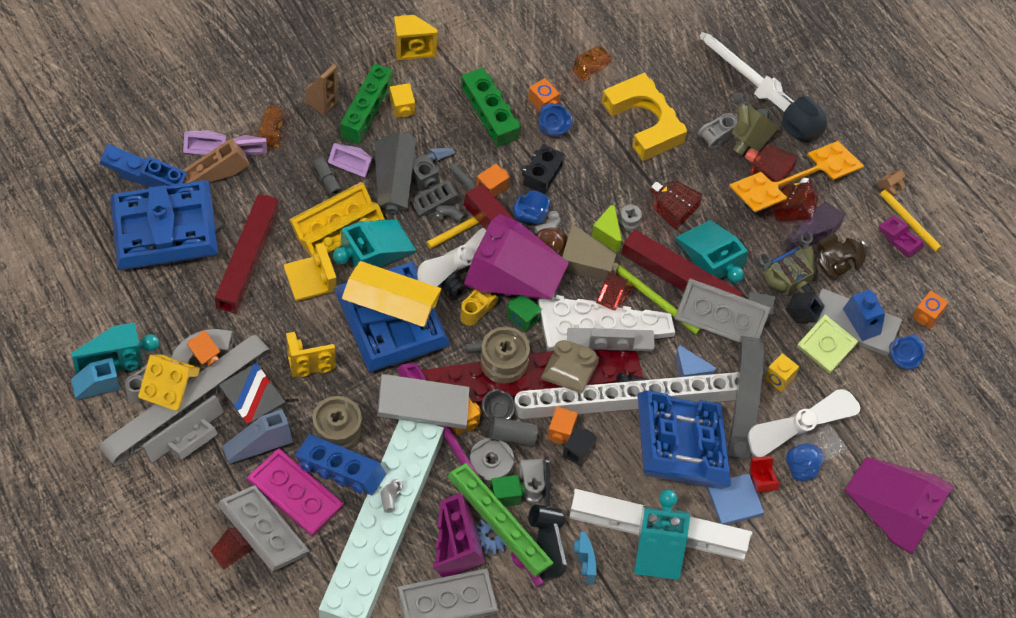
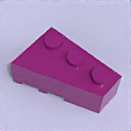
[433,493,485,577]

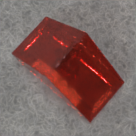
[596,272,634,311]
[210,527,253,569]

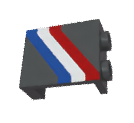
[219,363,286,427]

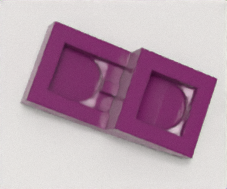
[879,215,923,258]

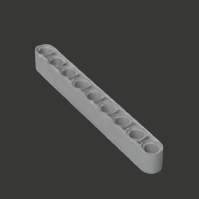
[99,335,271,466]

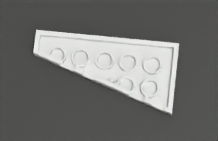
[537,295,675,352]

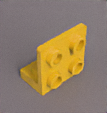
[284,242,337,301]
[286,332,336,377]
[138,354,200,411]

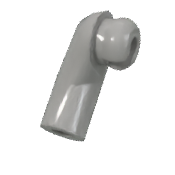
[534,211,561,234]

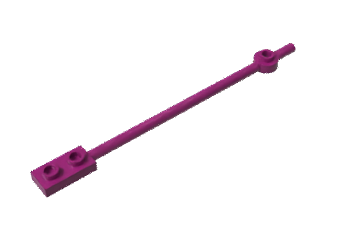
[397,363,544,588]

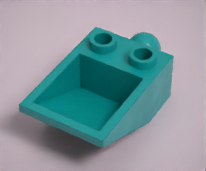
[333,219,416,268]
[675,220,748,283]
[71,323,159,374]
[634,490,690,580]

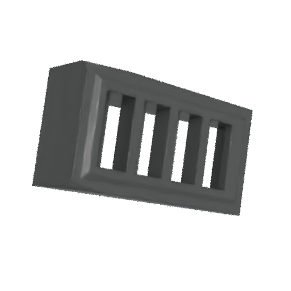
[410,180,457,217]

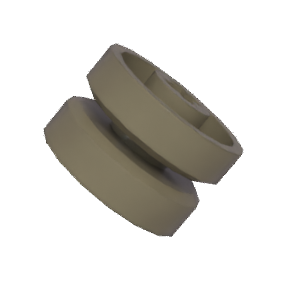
[480,327,530,384]
[312,396,362,450]

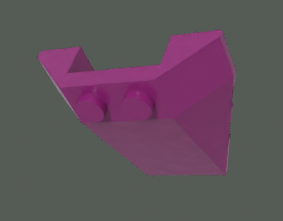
[464,214,569,300]
[844,457,954,555]

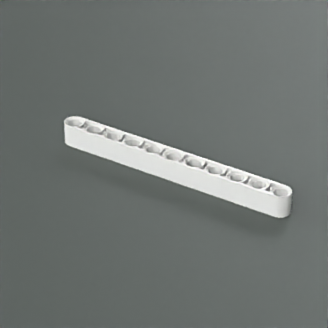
[514,372,738,419]

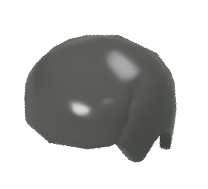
[482,389,515,422]

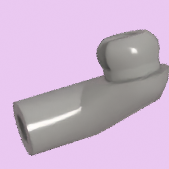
[381,479,403,513]

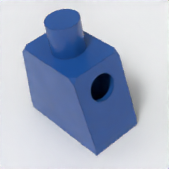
[843,290,885,341]

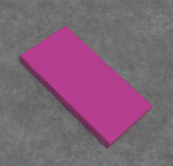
[247,448,344,537]

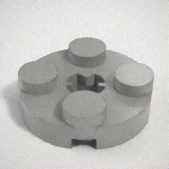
[469,439,514,484]

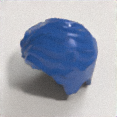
[538,103,573,137]
[513,191,550,224]
[889,334,925,369]
[786,443,824,481]

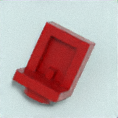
[749,456,779,493]

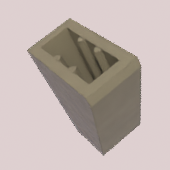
[562,225,618,282]

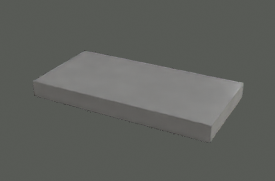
[675,278,771,342]
[807,288,902,357]
[377,374,469,429]
[218,485,309,572]
[397,568,498,618]

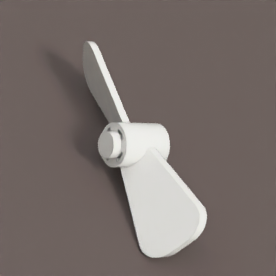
[417,228,486,287]
[748,389,860,457]

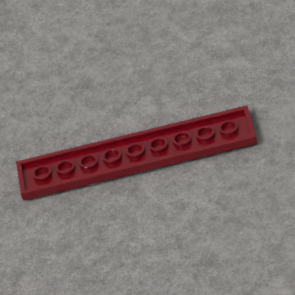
[421,349,643,405]

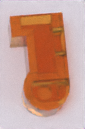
[572,45,612,82]
[258,106,283,148]

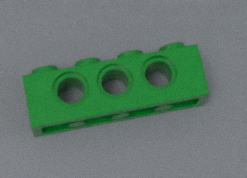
[340,63,393,145]
[461,67,521,147]

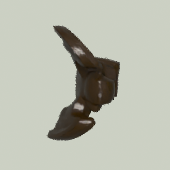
[817,234,867,280]

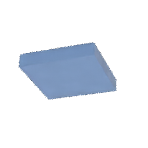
[706,474,764,525]

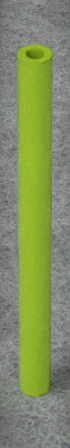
[616,265,701,335]

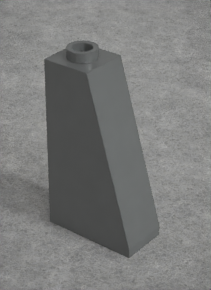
[375,132,416,213]

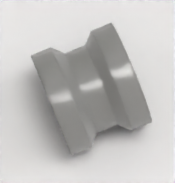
[619,205,642,231]

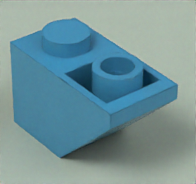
[71,358,120,400]

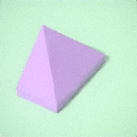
[183,130,226,155]
[225,135,267,155]
[328,143,372,177]

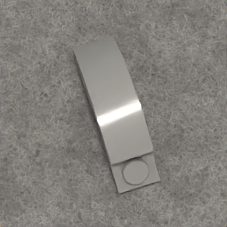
[171,329,233,366]

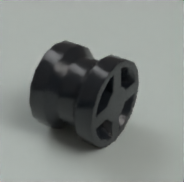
[441,273,468,300]

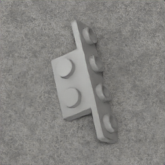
[567,328,654,351]
[142,396,224,462]

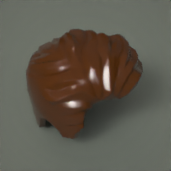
[534,227,567,256]

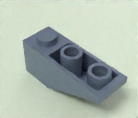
[222,410,293,464]

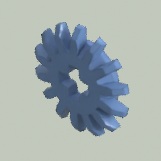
[476,519,508,555]

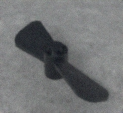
[528,456,567,580]

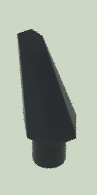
[616,372,649,382]

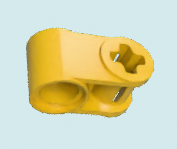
[460,290,498,326]

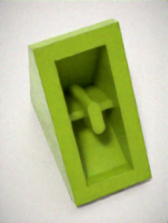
[592,205,622,252]

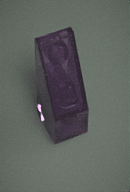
[785,201,845,252]

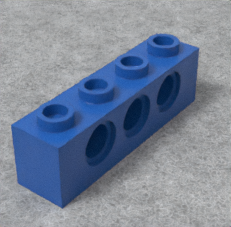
[295,434,387,496]

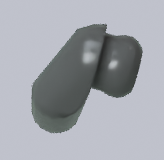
[433,205,466,223]

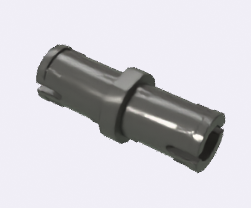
[313,157,342,197]

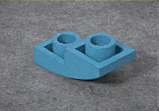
[574,532,596,584]

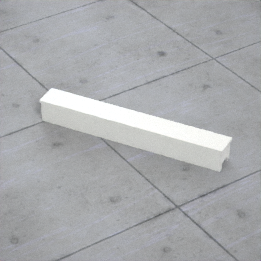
[569,489,752,561]

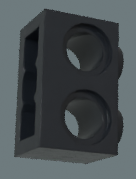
[522,144,565,194]

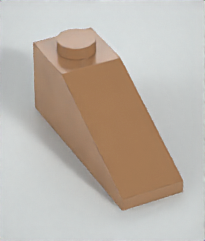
[305,64,338,115]
[183,138,250,183]

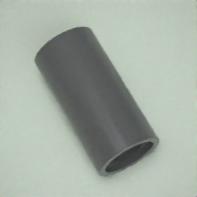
[489,416,538,447]

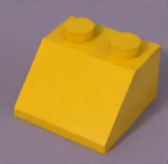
[394,15,437,60]

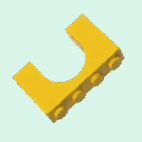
[602,73,687,161]

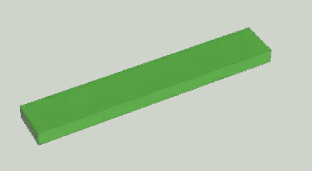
[448,463,553,577]

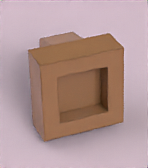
[876,169,906,195]

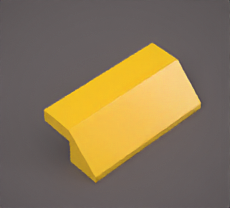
[289,182,385,257]
[342,261,442,328]

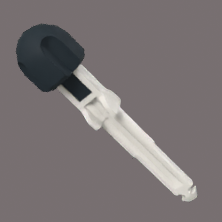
[700,32,828,142]

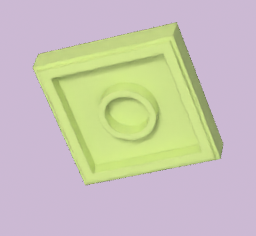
[797,315,858,374]

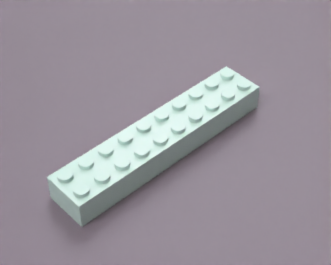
[319,419,444,618]

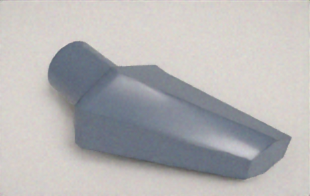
[428,148,456,162]

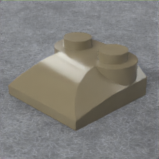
[541,340,599,394]

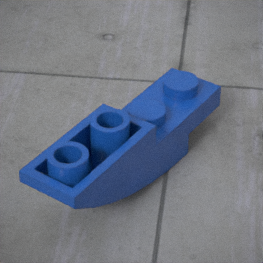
[99,144,187,187]

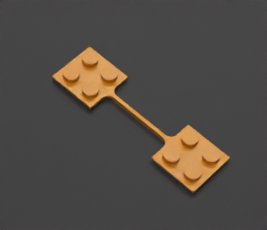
[729,141,864,212]

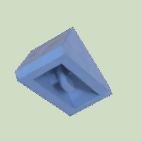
[675,345,716,377]

